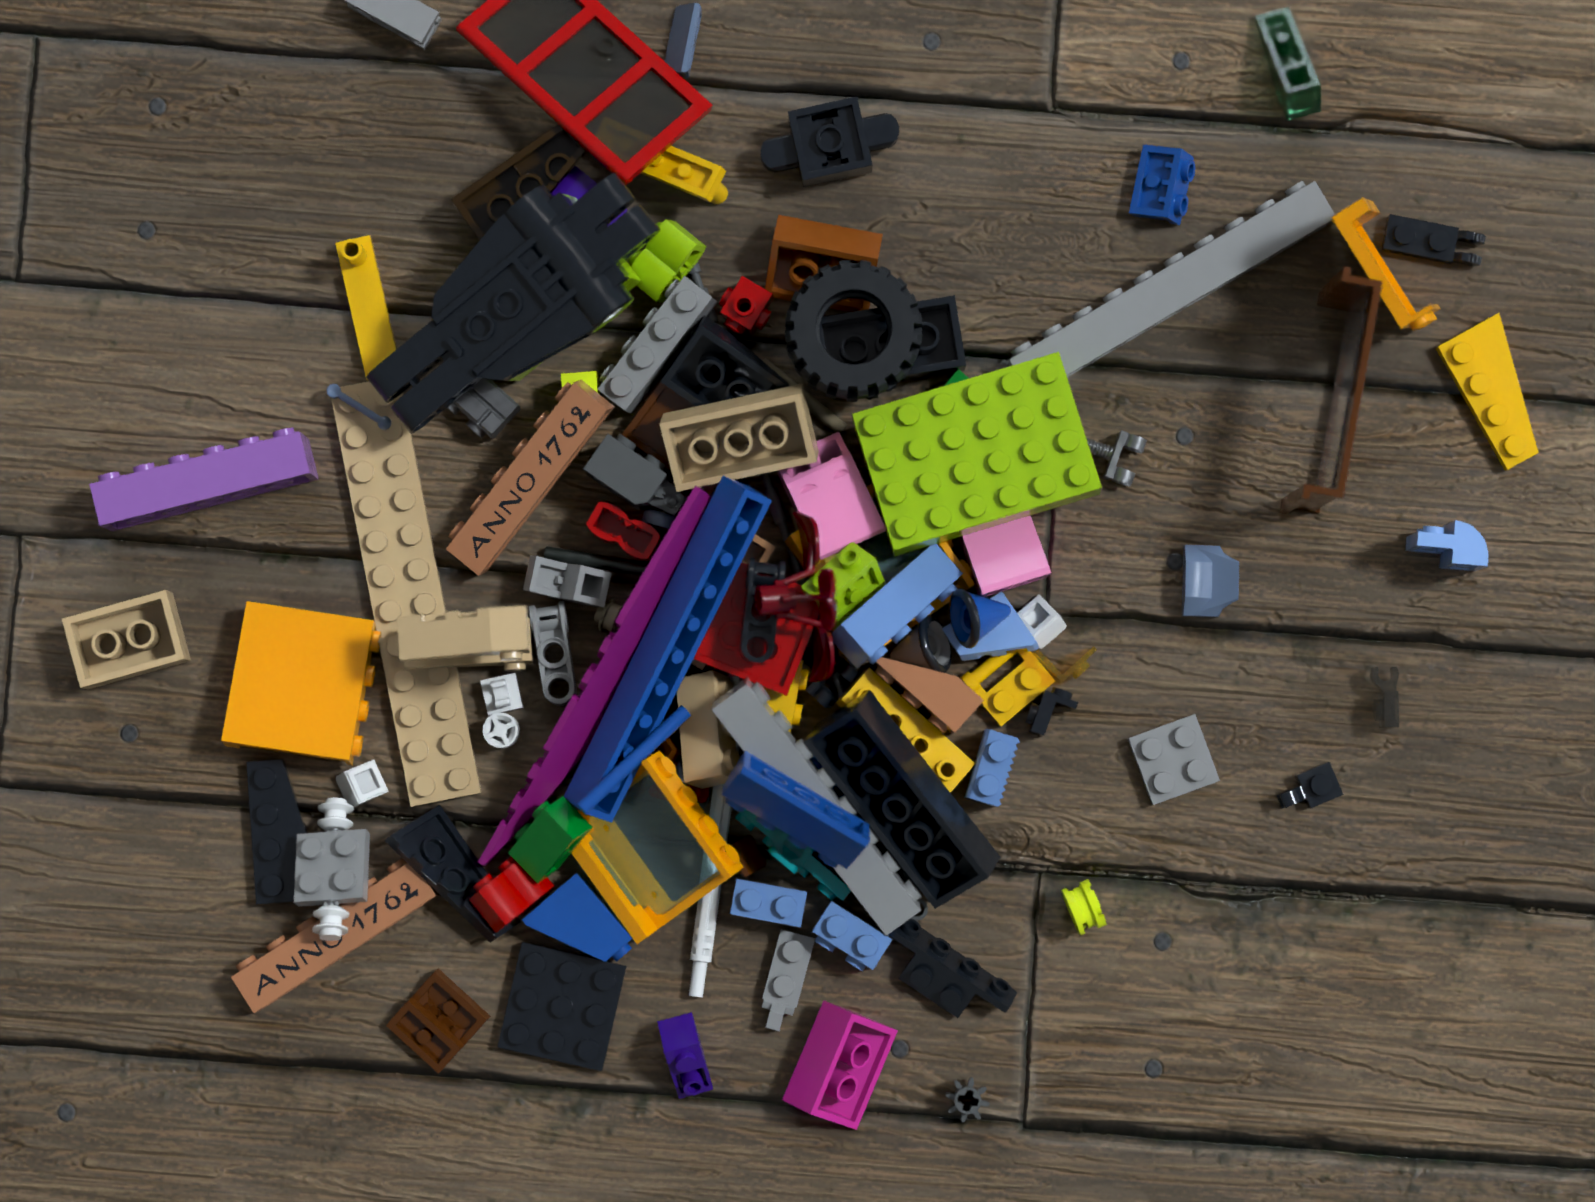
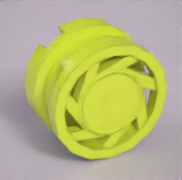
[1061,879,1107,936]

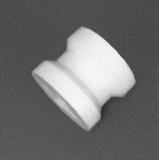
[483,712,520,749]

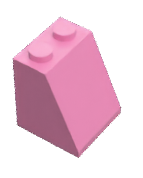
[959,515,1051,597]

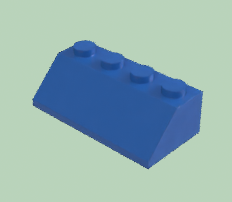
[722,750,870,869]

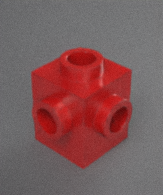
[719,276,774,335]

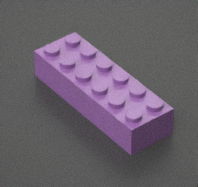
[89,428,319,531]

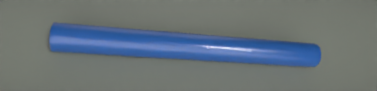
[576,705,691,815]

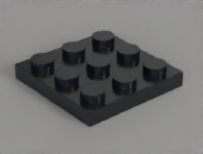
[498,942,627,1071]

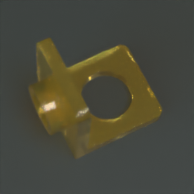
[1033,646,1097,684]

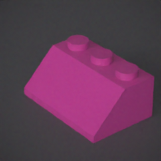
[782,1000,898,1130]

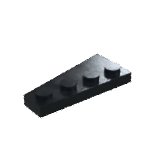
[246,759,308,905]

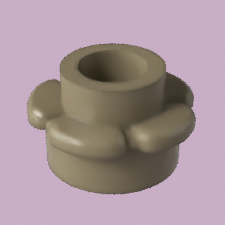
[594,598,623,632]

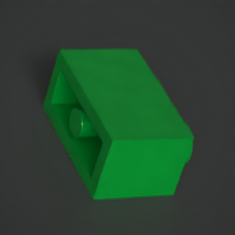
[508,797,592,884]

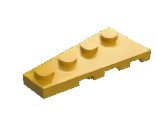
[1435,313,1539,471]

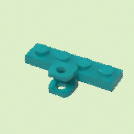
[735,809,851,901]

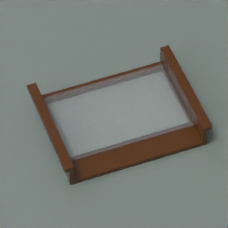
[1279,267,1383,514]

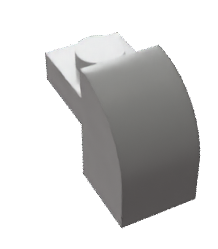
[523,555,612,607]

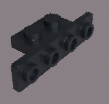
[888,918,1017,1018]

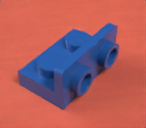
[1129,144,1195,225]

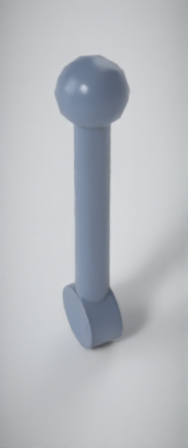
[327,384,391,430]

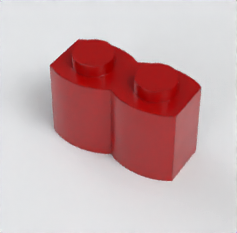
[586,502,662,562]
[469,857,554,933]

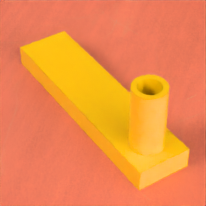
[595,118,728,204]
[335,235,397,381]

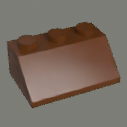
[765,215,883,312]

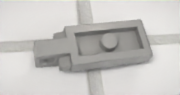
[762,929,815,1031]

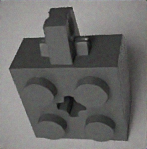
[583,434,686,516]

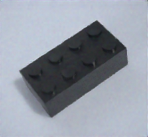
[819,295,966,381]

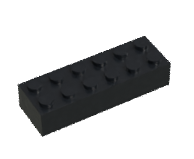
[803,690,1001,909]

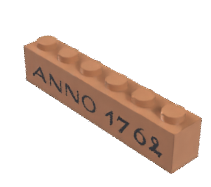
[446,380,615,576]
[231,858,439,1013]

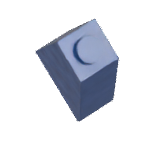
[522,873,633,962]

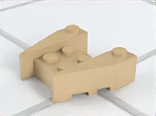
[397,605,533,671]

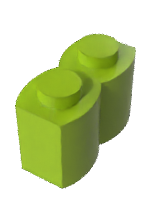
[628,219,706,303]

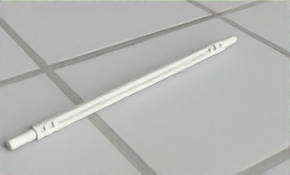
[689,673,744,997]

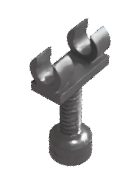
[1087,430,1147,487]

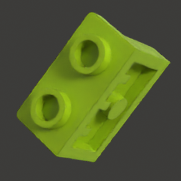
[801,542,886,630]

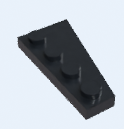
[384,805,521,943]

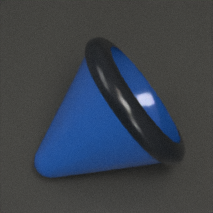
[949,588,1011,649]

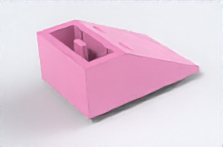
[778,432,887,560]

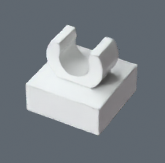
[480,673,524,716]

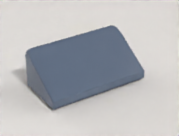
[665,3,702,79]

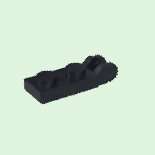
[1381,214,1486,266]

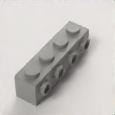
[598,276,718,414]

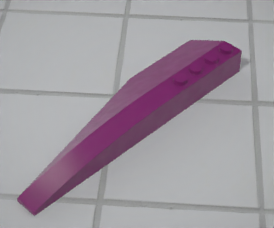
[478,486,712,866]

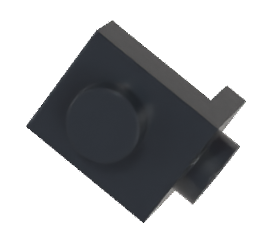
[1025,687,1078,736]

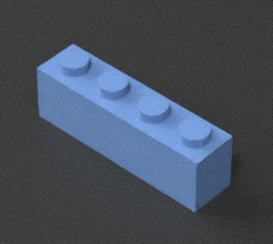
[831,544,963,668]

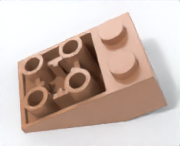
[874,657,984,734]

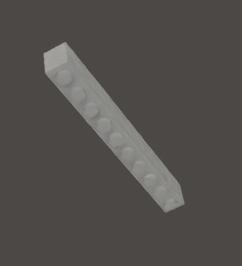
[1007,181,1335,378]

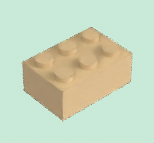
[62,590,191,689]

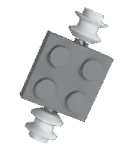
[294,797,370,941]

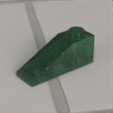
[1255,7,1321,121]

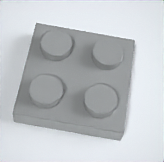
[1127,714,1220,805]

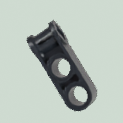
[739,557,786,664]

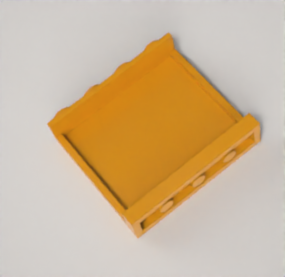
[1331,198,1441,331]
[221,601,381,766]

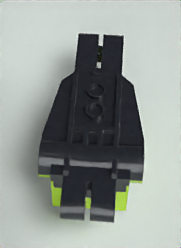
[366,173,660,434]

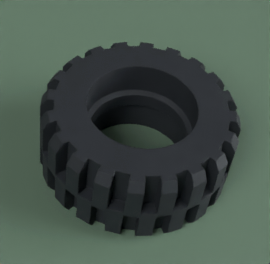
[785,260,923,402]

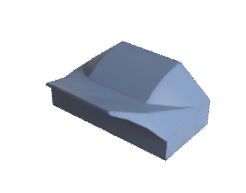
[1182,545,1239,617]

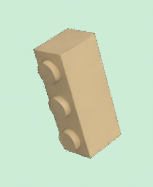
[677,670,740,789]

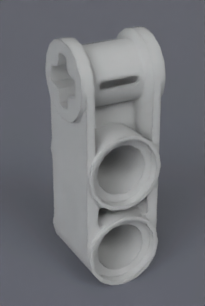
[529,600,577,706]

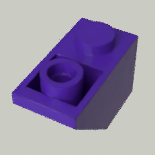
[657,1012,714,1099]

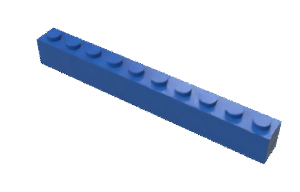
[564,475,772,823]

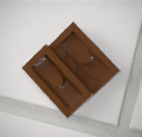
[386,968,491,1074]

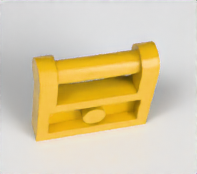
[960,648,1055,727]

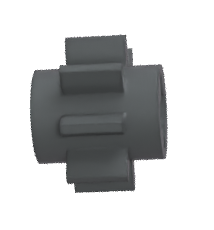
[945,1077,990,1122]

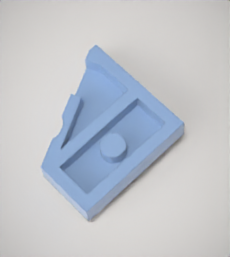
[942,591,1039,661]

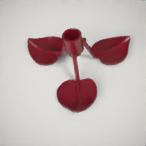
[755,512,837,682]

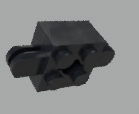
[761,96,899,188]

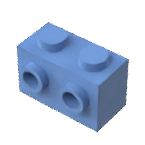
[812,901,892,972]

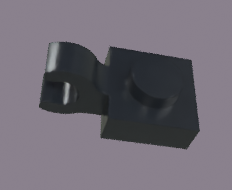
[1276,762,1344,809]

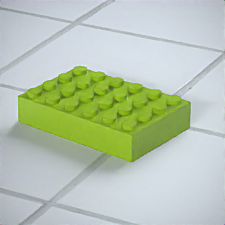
[852,352,1102,556]

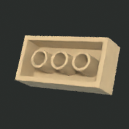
[659,383,819,492]

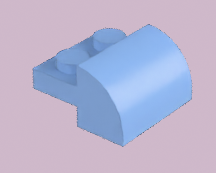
[1405,520,1488,571]

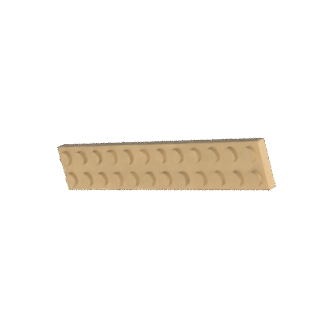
[331,381,482,807]

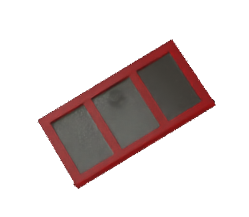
[456,0,713,185]

